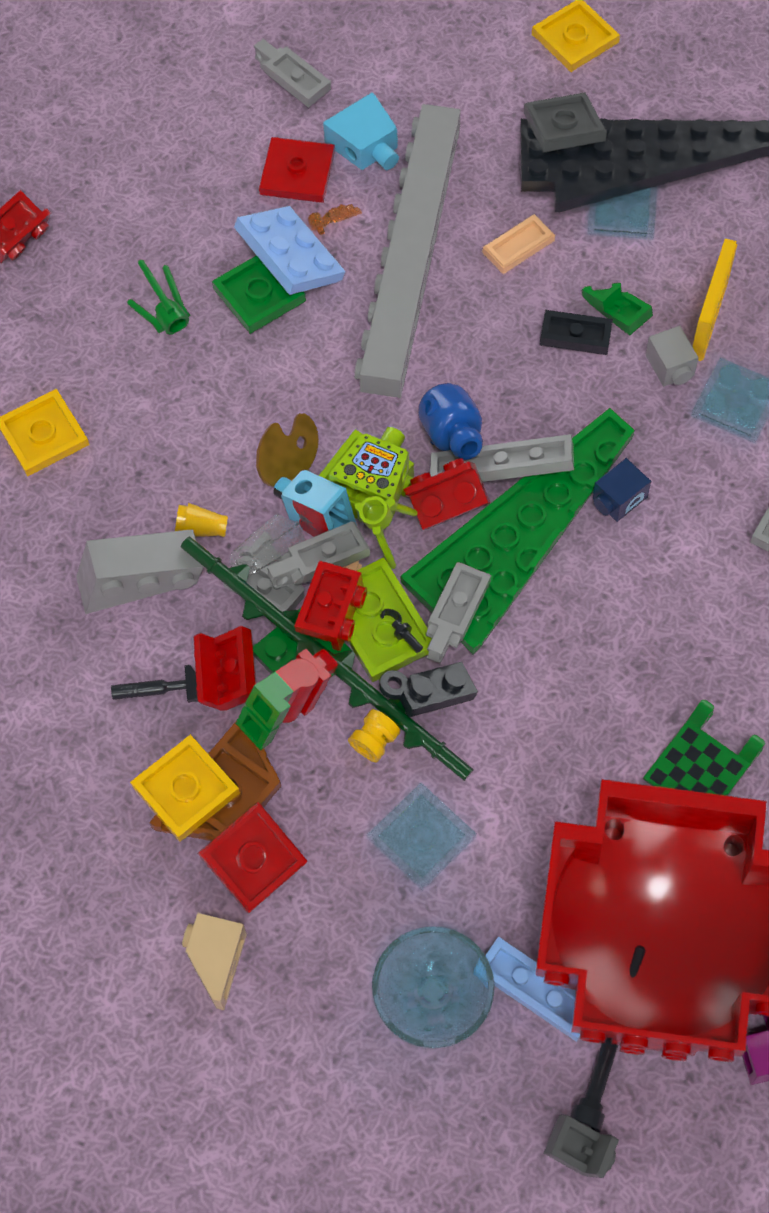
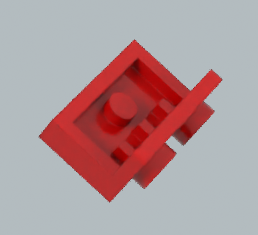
[0,190,51,264]
[193,626,256,711]

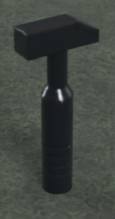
[111,665,198,703]

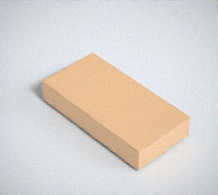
[482,214,555,274]

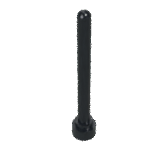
[570,945,646,1133]

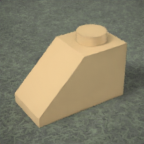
[182,913,247,1010]

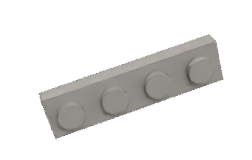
[430,434,574,482]

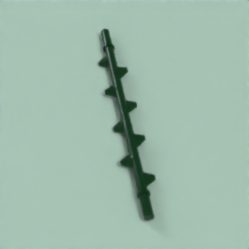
[181,536,474,781]

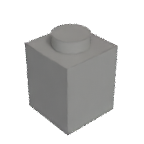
[645,326,698,387]

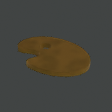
[256,413,319,487]

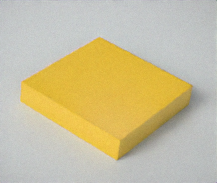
[531,0,620,72]
[0,388,90,477]
[130,734,240,842]

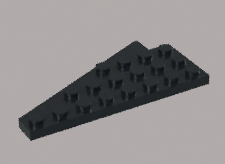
[520,118,769,212]

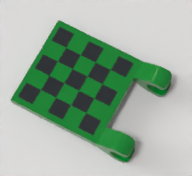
[643,700,765,796]

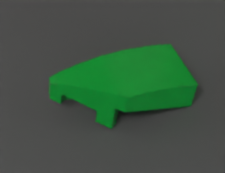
[581,283,653,335]

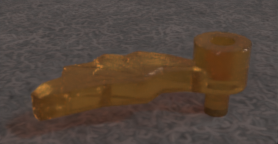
[307,204,362,235]

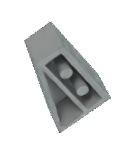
[76,530,204,614]

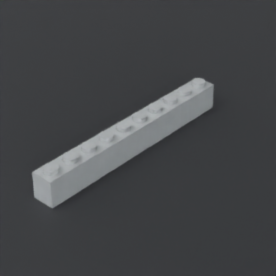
[355,104,461,398]

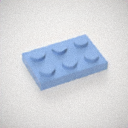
[234,206,346,295]

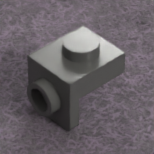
[543,1114,619,1178]

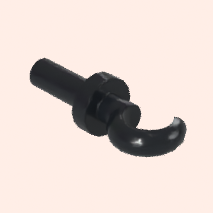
[380,609,423,653]

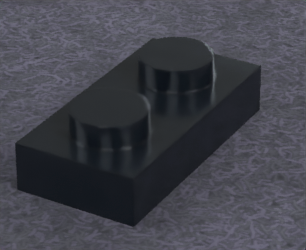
[540,310,613,355]

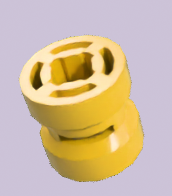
[348,709,400,763]

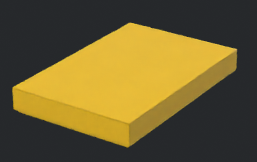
[692,238,738,361]

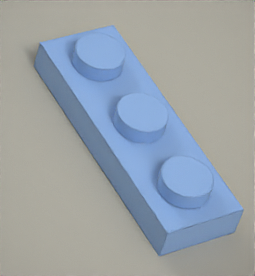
[476,937,580,1042]

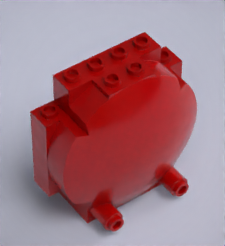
[536,779,769,1062]

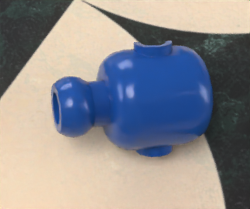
[418,383,483,460]

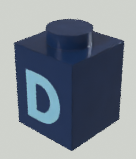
[592,458,651,522]

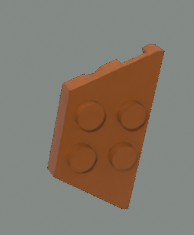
[149,720,281,841]

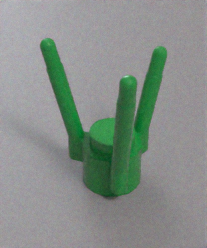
[127,259,190,335]

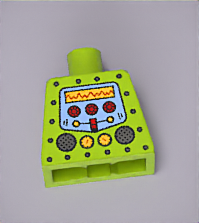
[329,427,409,518]

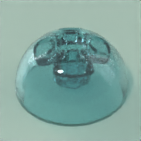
[372,927,495,1049]

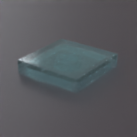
[367,783,477,891]

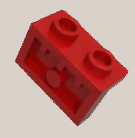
[403,458,490,530]
[294,560,367,651]

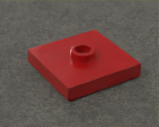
[259,137,335,203]
[197,802,308,913]

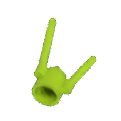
[355,496,418,569]

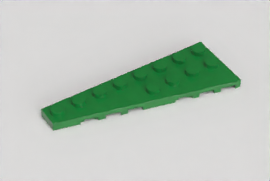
[400,408,635,655]

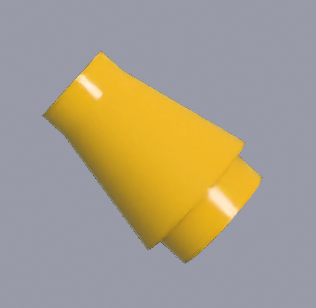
[175,502,228,537]

